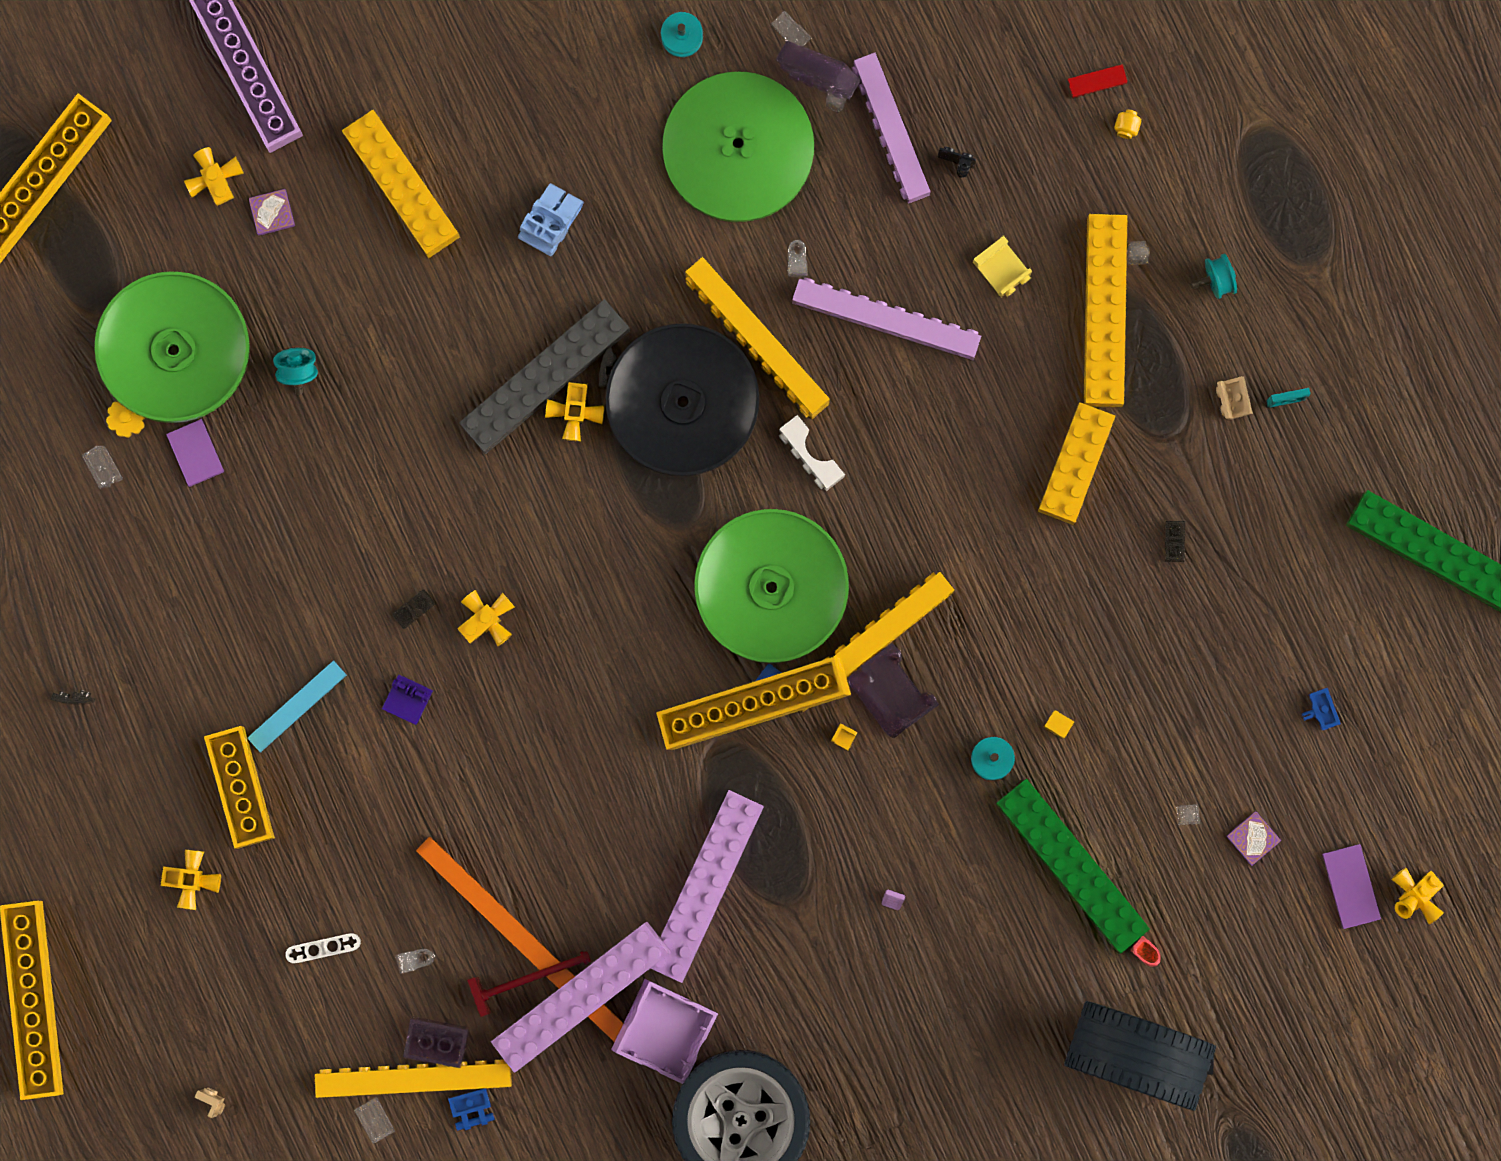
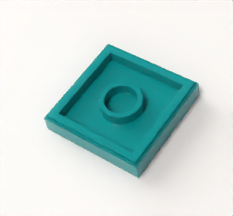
[1266,388,1310,408]

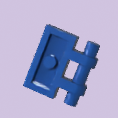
[448,1088,495,1131]

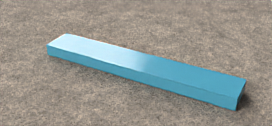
[248,660,347,752]

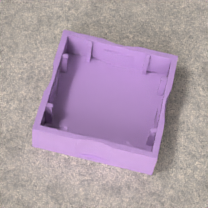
[611,979,718,1084]

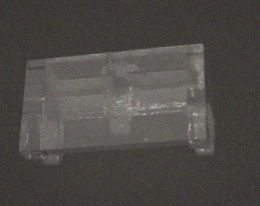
[82,446,123,489]
[354,1097,395,1144]

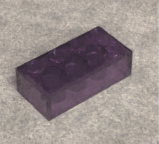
[776,40,861,100]

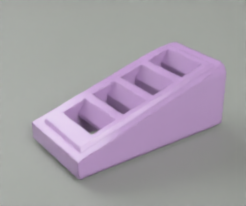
[881,890,905,910]

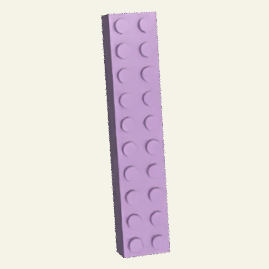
[189,0,303,153]
[651,790,764,983]
[491,922,670,1073]

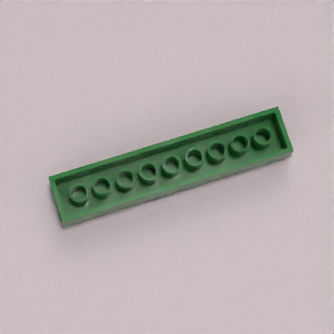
[1346,490,1501,612]
[996,778,1150,954]

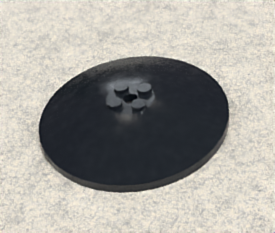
[606,323,759,476]

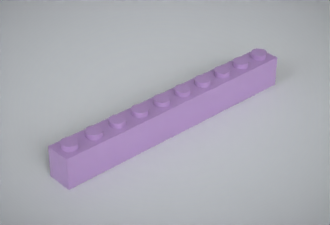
[792,278,981,360]

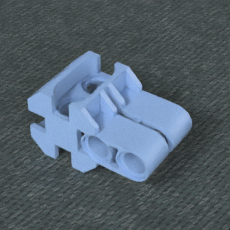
[518,183,584,256]

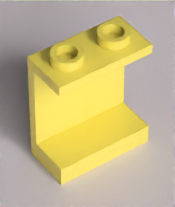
[973,236,1032,297]

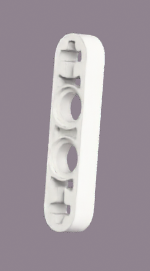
[286,933,361,963]

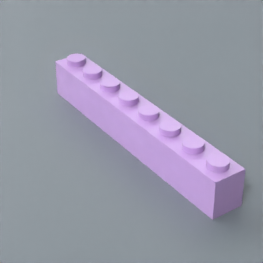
[852,53,930,204]

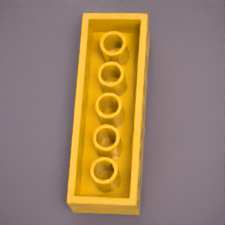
[1038,402,1115,525]
[204,726,275,849]

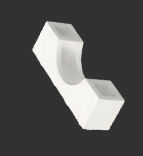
[779,415,845,491]

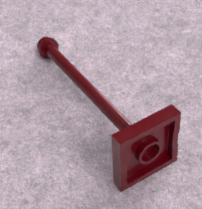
[467,951,591,1017]

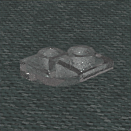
[771,11,811,51]

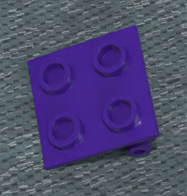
[382,674,433,725]

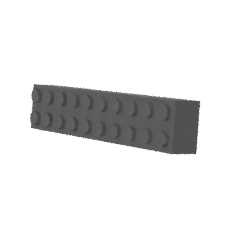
[459,299,630,454]

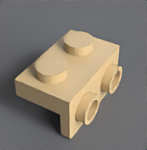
[1216,376,1253,420]
[195,1087,225,1118]

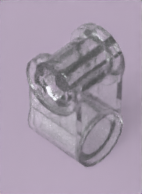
[788,240,808,277]
[395,949,434,974]

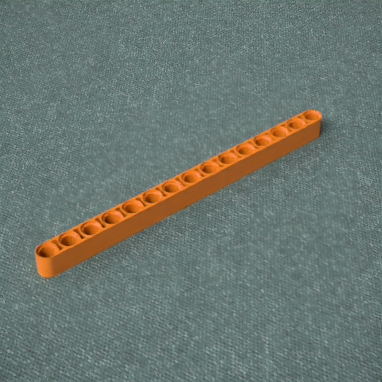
[416,836,623,1042]

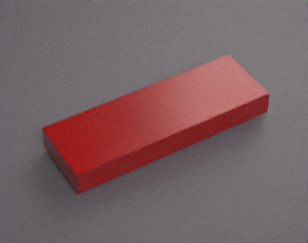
[1067,64,1128,98]

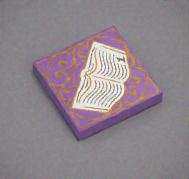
[249,189,295,236]
[1226,811,1281,866]

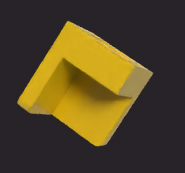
[1044,710,1074,739]
[831,723,857,751]

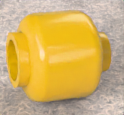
[1114,109,1141,139]

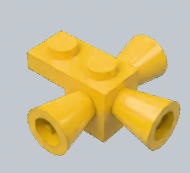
[184,147,244,206]
[545,382,604,441]
[457,590,515,647]
[161,850,221,910]
[1391,867,1444,925]

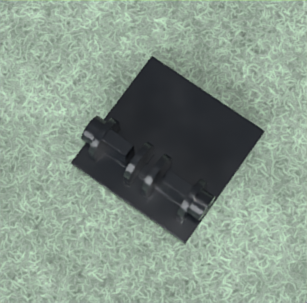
[938,147,976,178]

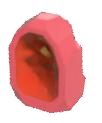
[1129,936,1160,967]

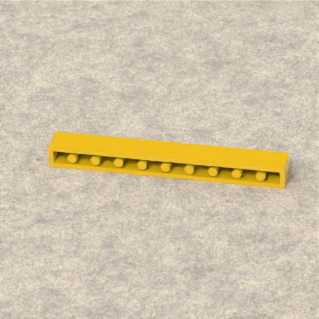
[315,1059,512,1098]

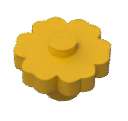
[106,402,145,438]

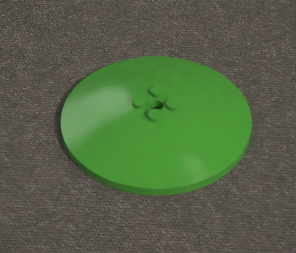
[663,72,814,222]
[95,272,250,423]
[695,509,849,663]

